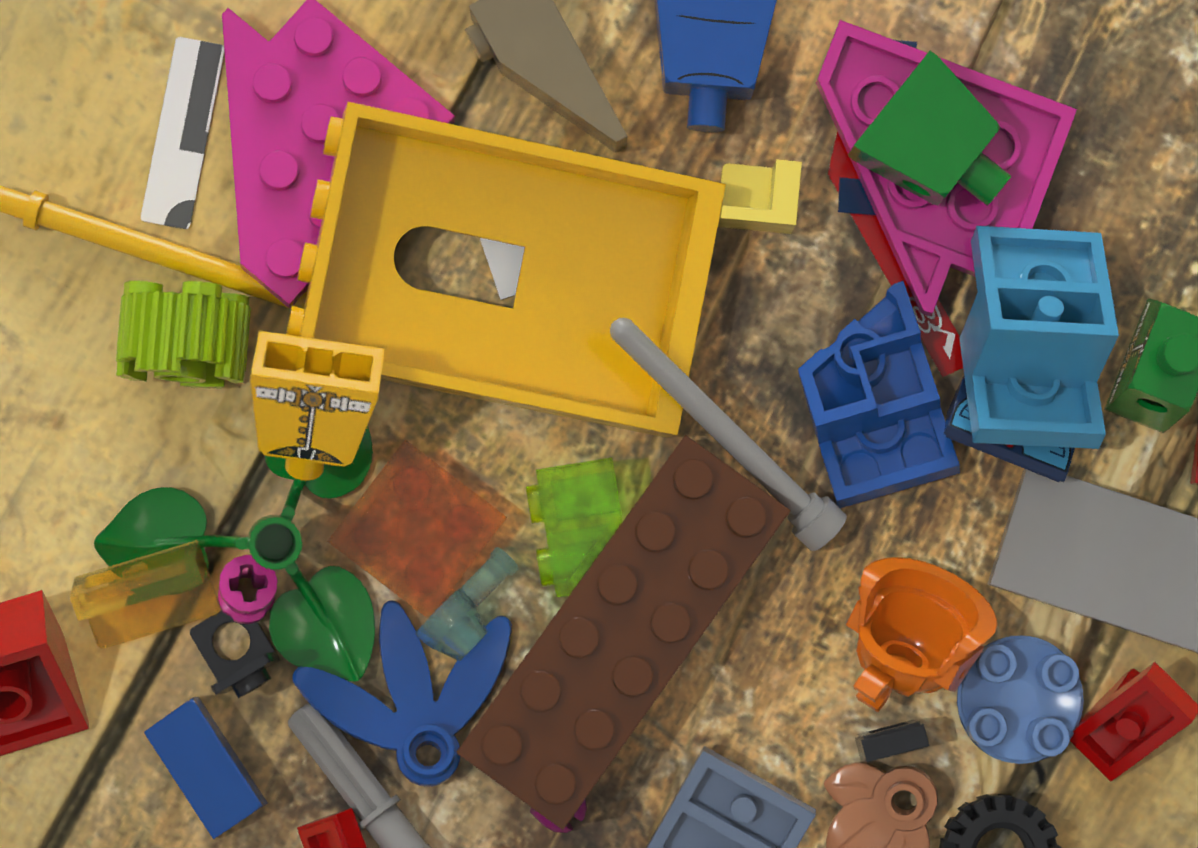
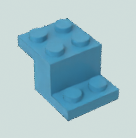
[959,226,1119,449]

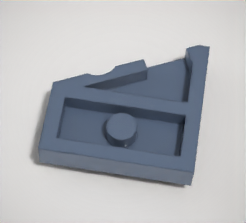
[646,746,816,848]

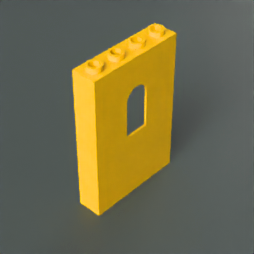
[286,102,726,438]

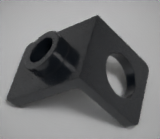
[190,600,280,699]

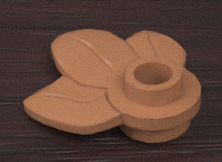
[824,762,938,848]

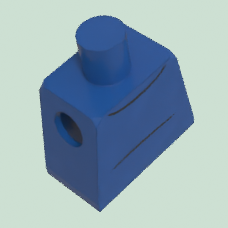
[655,0,777,132]

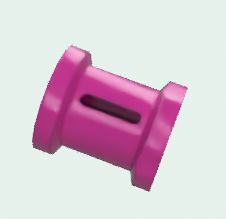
[218,555,278,624]

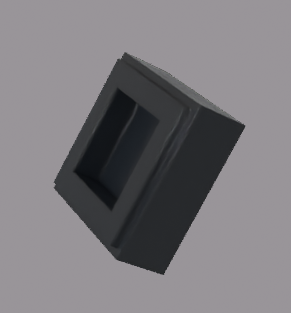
[855,720,929,762]

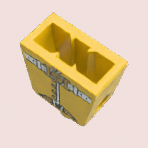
[250,331,384,481]

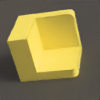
[718,159,802,234]

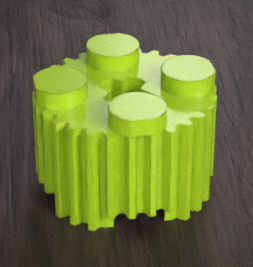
[116,281,251,389]

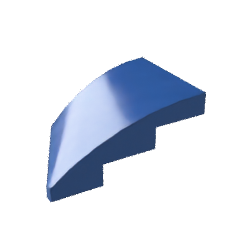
[798,281,960,508]

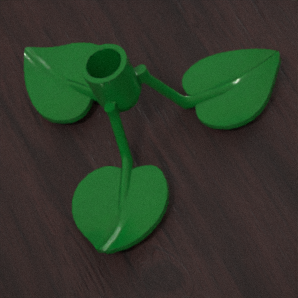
[94,425,375,682]

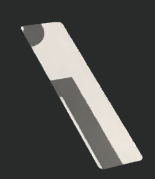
[141,37,224,229]

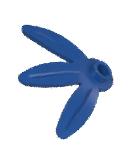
[292,601,512,787]

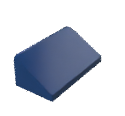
[144,696,268,839]

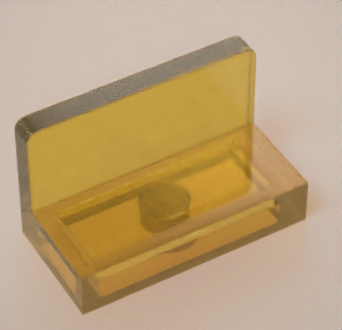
[70,540,220,649]

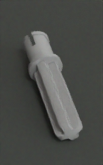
[288,703,431,848]

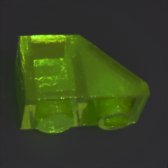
[526,457,623,598]

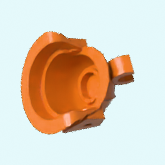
[846,557,997,712]

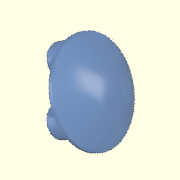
[957,635,1084,764]

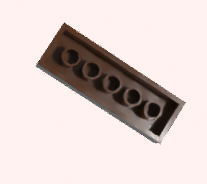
[456,435,791,830]

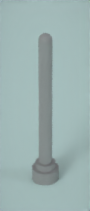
[610,318,847,551]

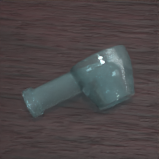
[415,547,519,661]

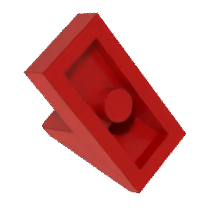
[1070,662,1198,782]

